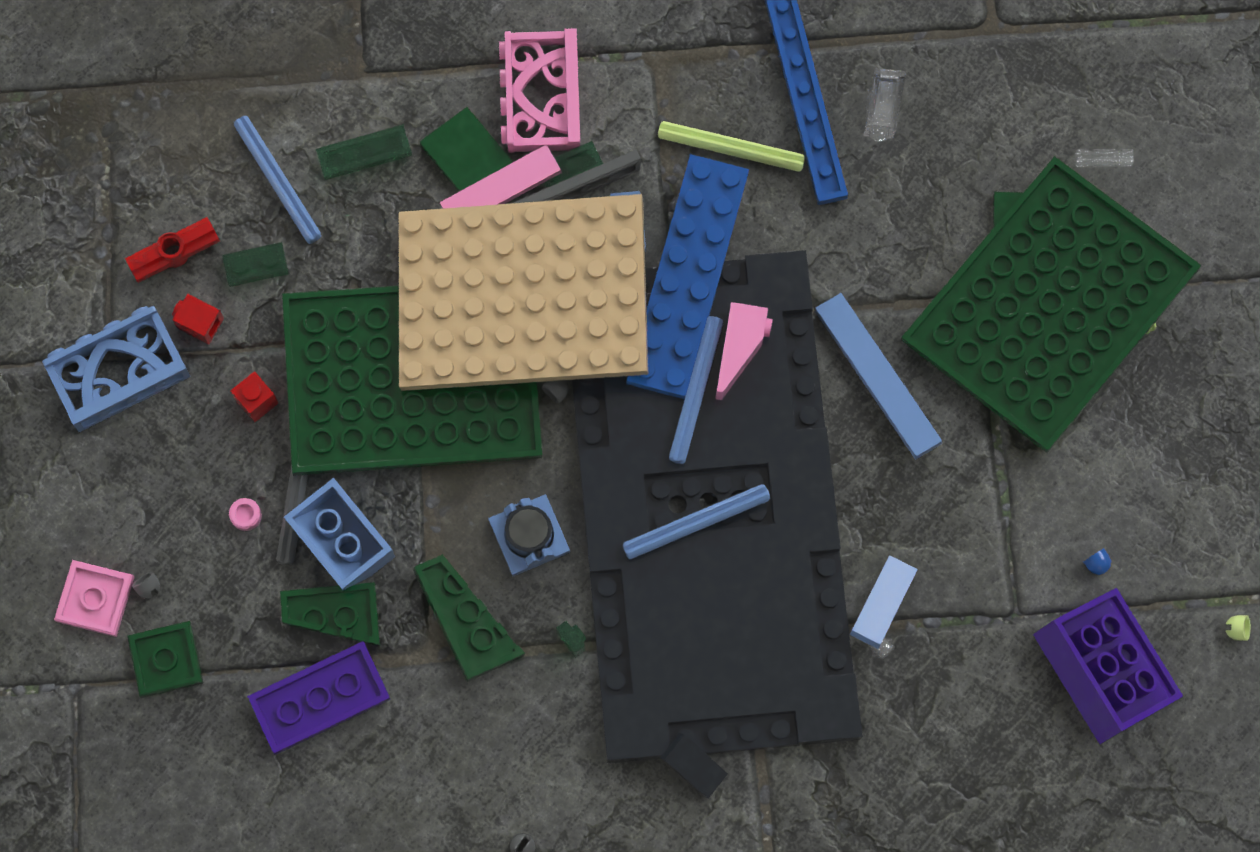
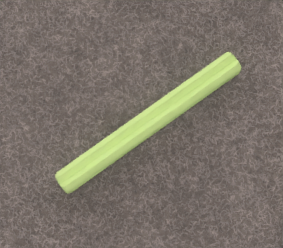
[658,121,805,172]

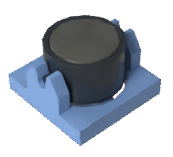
[488,494,570,576]

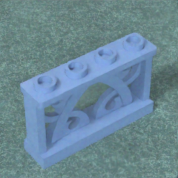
[42,306,191,432]

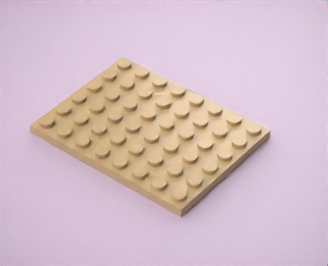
[399,194,648,391]

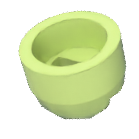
[1226,615,1251,641]

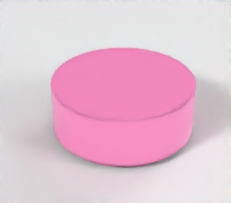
[229,498,262,531]

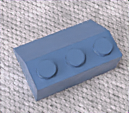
[284,478,395,590]

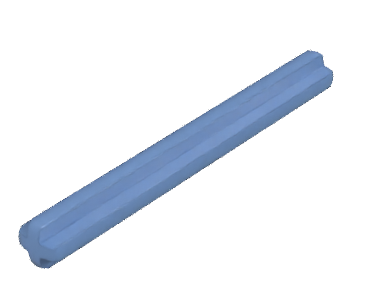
[234,116,321,244]
[669,316,723,464]
[623,484,770,559]

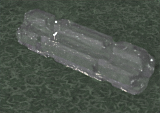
[1074,149,1135,167]

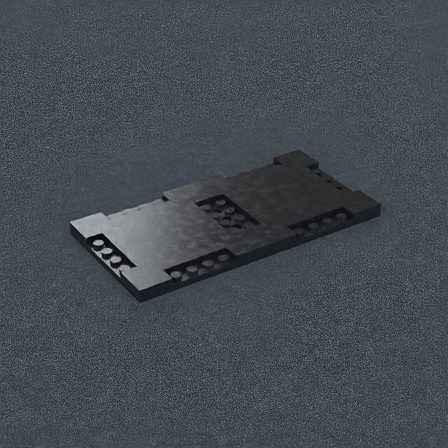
[572,250,863,763]

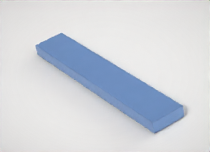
[815,293,942,460]

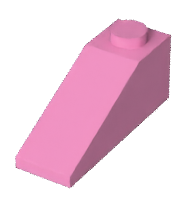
[716,302,772,400]

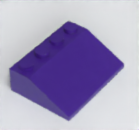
[1033,588,1183,744]

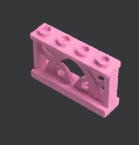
[499,28,580,153]

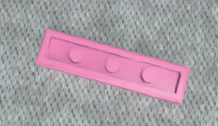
[440,144,562,209]

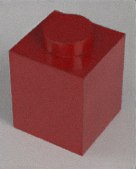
[172,294,224,345]
[230,371,278,423]

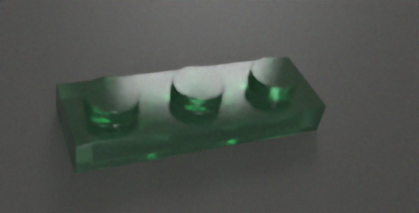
[316,124,412,180]

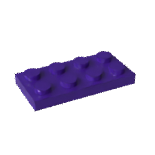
[247,641,391,755]

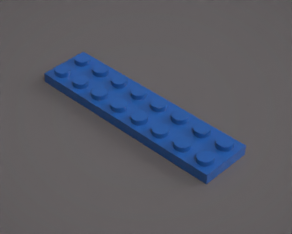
[626,154,749,399]

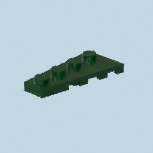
[413,554,525,682]

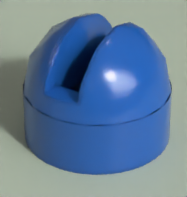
[1083,548,1111,575]

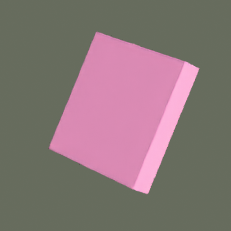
[54,560,135,637]

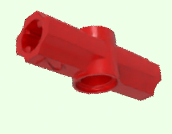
[125,217,220,283]

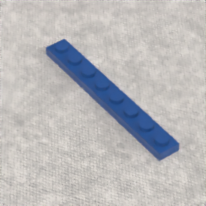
[765,0,848,205]

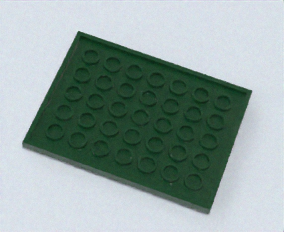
[901,156,1201,453]
[282,286,542,476]

